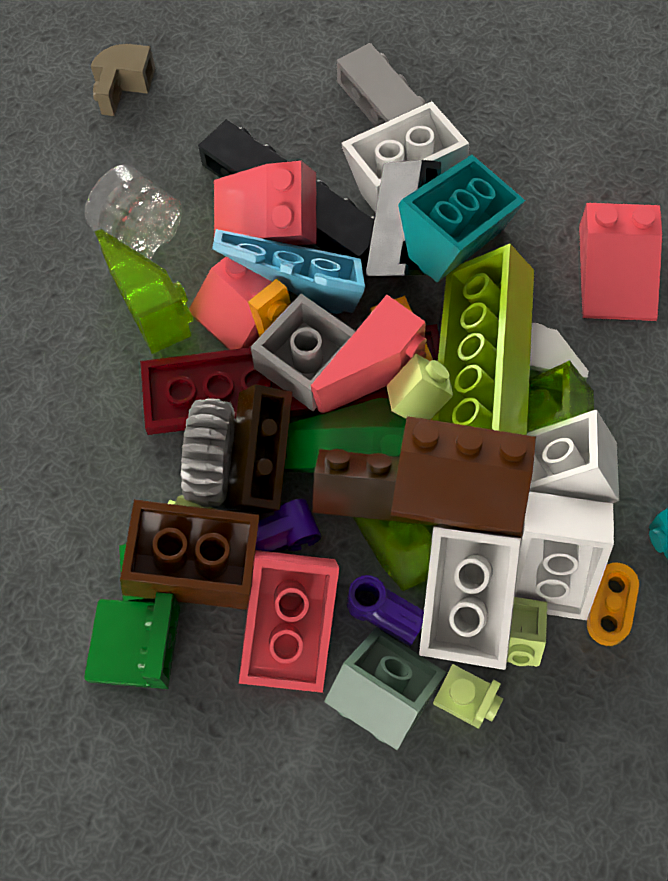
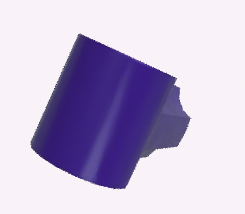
[255,499,322,553]
[347,575,424,647]

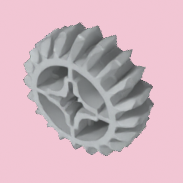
[180,398,236,507]

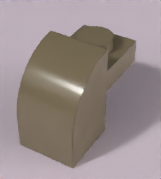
[91,44,155,116]

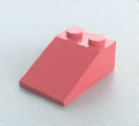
[214,161,316,245]
[579,203,662,321]
[311,295,427,414]
[239,550,339,693]

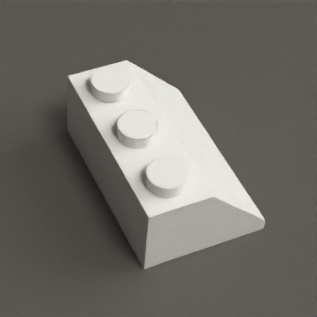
[342,101,469,213]
[419,524,521,670]

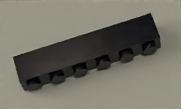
[198,119,375,271]

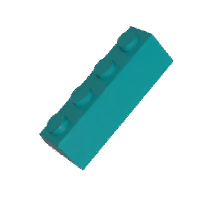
[398,154,526,282]

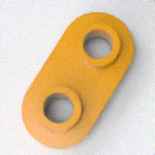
[587,562,639,646]

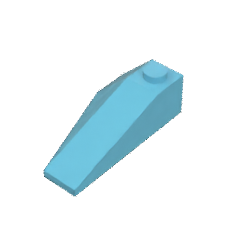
[212,229,365,314]

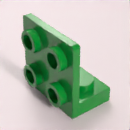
[84,592,180,689]

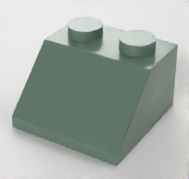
[324,628,447,750]

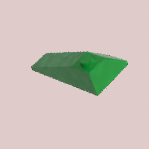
[284,398,406,473]

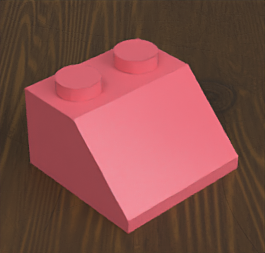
[188,257,289,350]

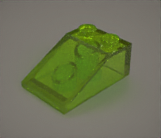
[95,229,193,354]

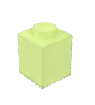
[387,354,453,420]

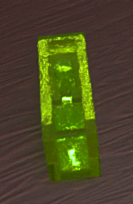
[353,517,433,591]

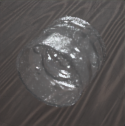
[84,165,182,262]

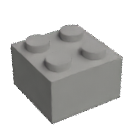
[251,294,356,411]

